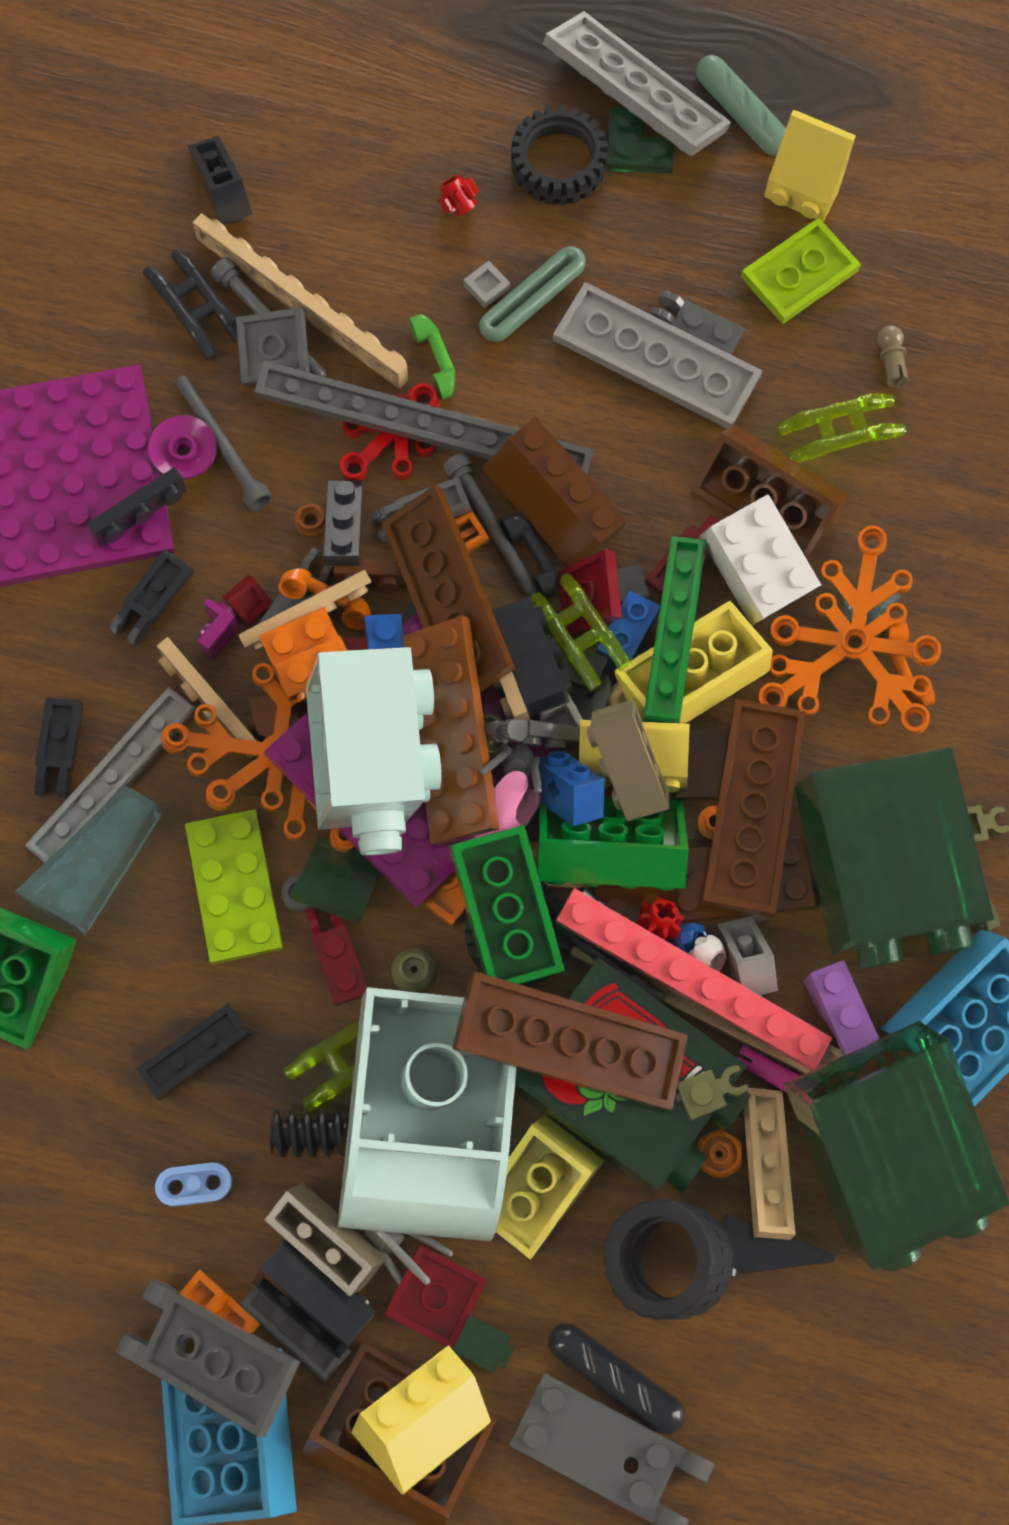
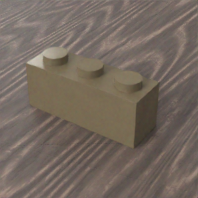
[587,699,669,821]
[265,1183,388,1297]

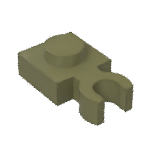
[943,805,1009,848]
[676,1065,749,1121]

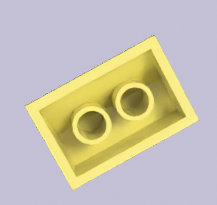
[579,720,690,793]
[351,1345,491,1495]

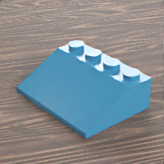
[881,930,1009,1117]
[161,1348,297,1525]

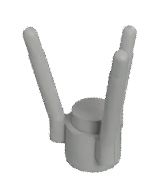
[364,1230,453,1285]

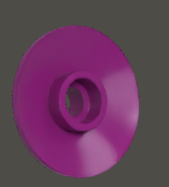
[148,415,217,480]

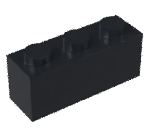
[492,596,573,717]
[252,1240,376,1359]

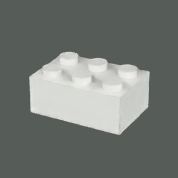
[699,495,821,626]

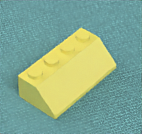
[615,601,773,724]

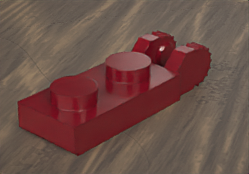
[304,899,368,1006]

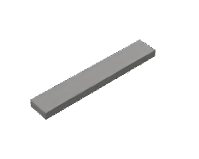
[25,687,196,870]

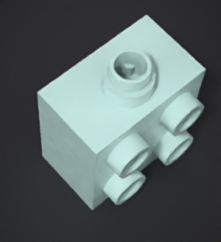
[306,647,441,855]

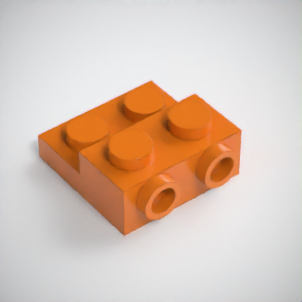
[259,607,347,703]

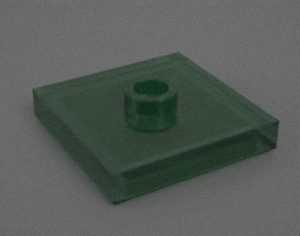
[292,837,382,924]

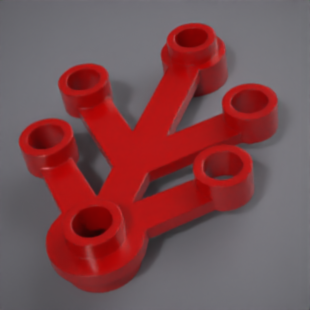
[340,383,440,481]

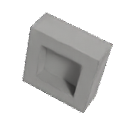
[463,261,510,309]

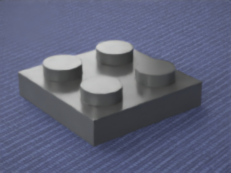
[236,308,310,386]

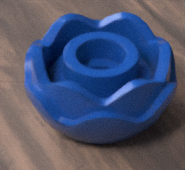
[669,922,708,954]

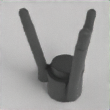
[479,745,542,794]

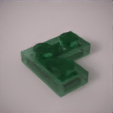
[607,107,673,174]

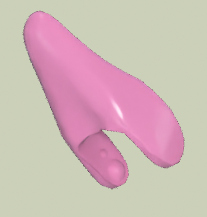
[474,771,541,839]

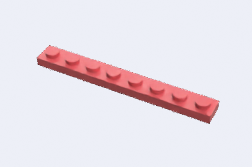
[555,888,832,1071]

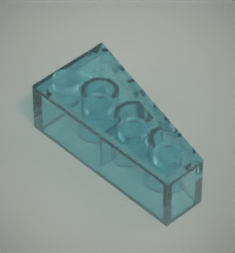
[15,786,162,936]

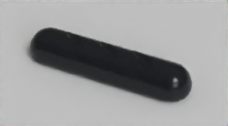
[548,1323,685,1434]

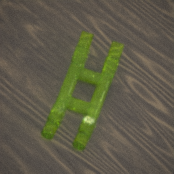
[777,393,906,463]
[531,574,632,691]
[284,1019,359,1111]

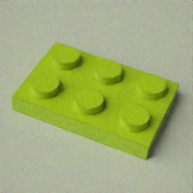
[741,218,861,325]

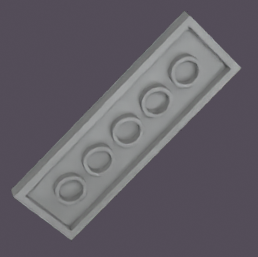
[543,11,731,157]
[553,282,762,429]

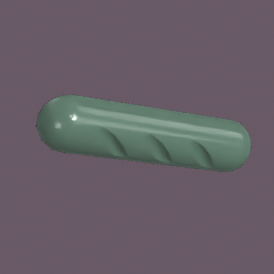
[696,55,786,156]
[479,246,586,343]

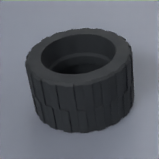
[604,1199,734,1320]

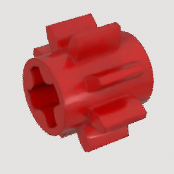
[437,174,479,216]
[636,897,684,940]

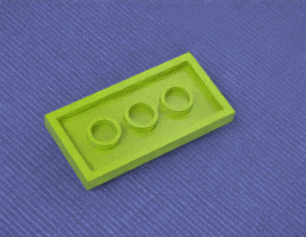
[185,809,283,965]

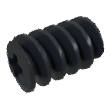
[270,1109,348,1157]

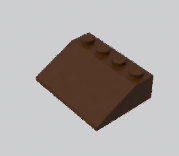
[300,1341,498,1525]

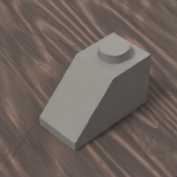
[717,916,778,996]

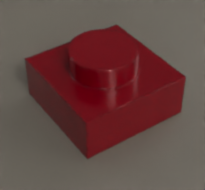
[222,574,273,625]

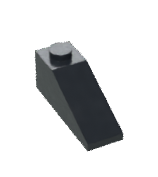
[188,136,252,224]
[720,1215,836,1278]

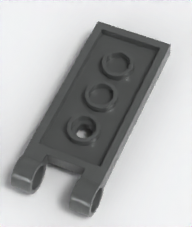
[116,1278,300,1437]
[509,1373,715,1525]

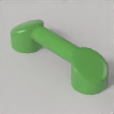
[408,314,455,400]

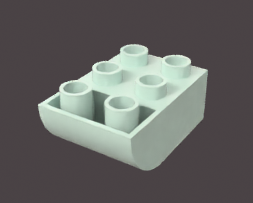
[337,987,516,1241]

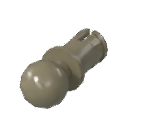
[877,325,909,388]

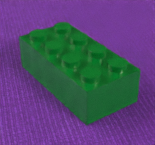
[448,825,565,984]

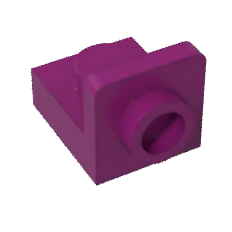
[197,598,239,661]

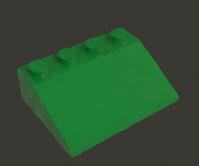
[537,796,689,891]
[0,907,77,1050]

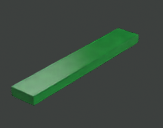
[643,536,706,723]

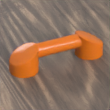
[278,569,371,630]
[884,614,935,707]

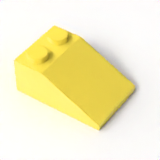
[764,110,856,222]
[496,1115,604,1260]

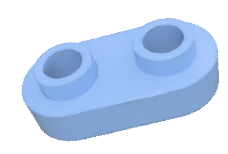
[155,1163,233,1207]

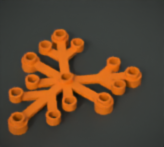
[759,526,941,735]
[161,663,355,852]

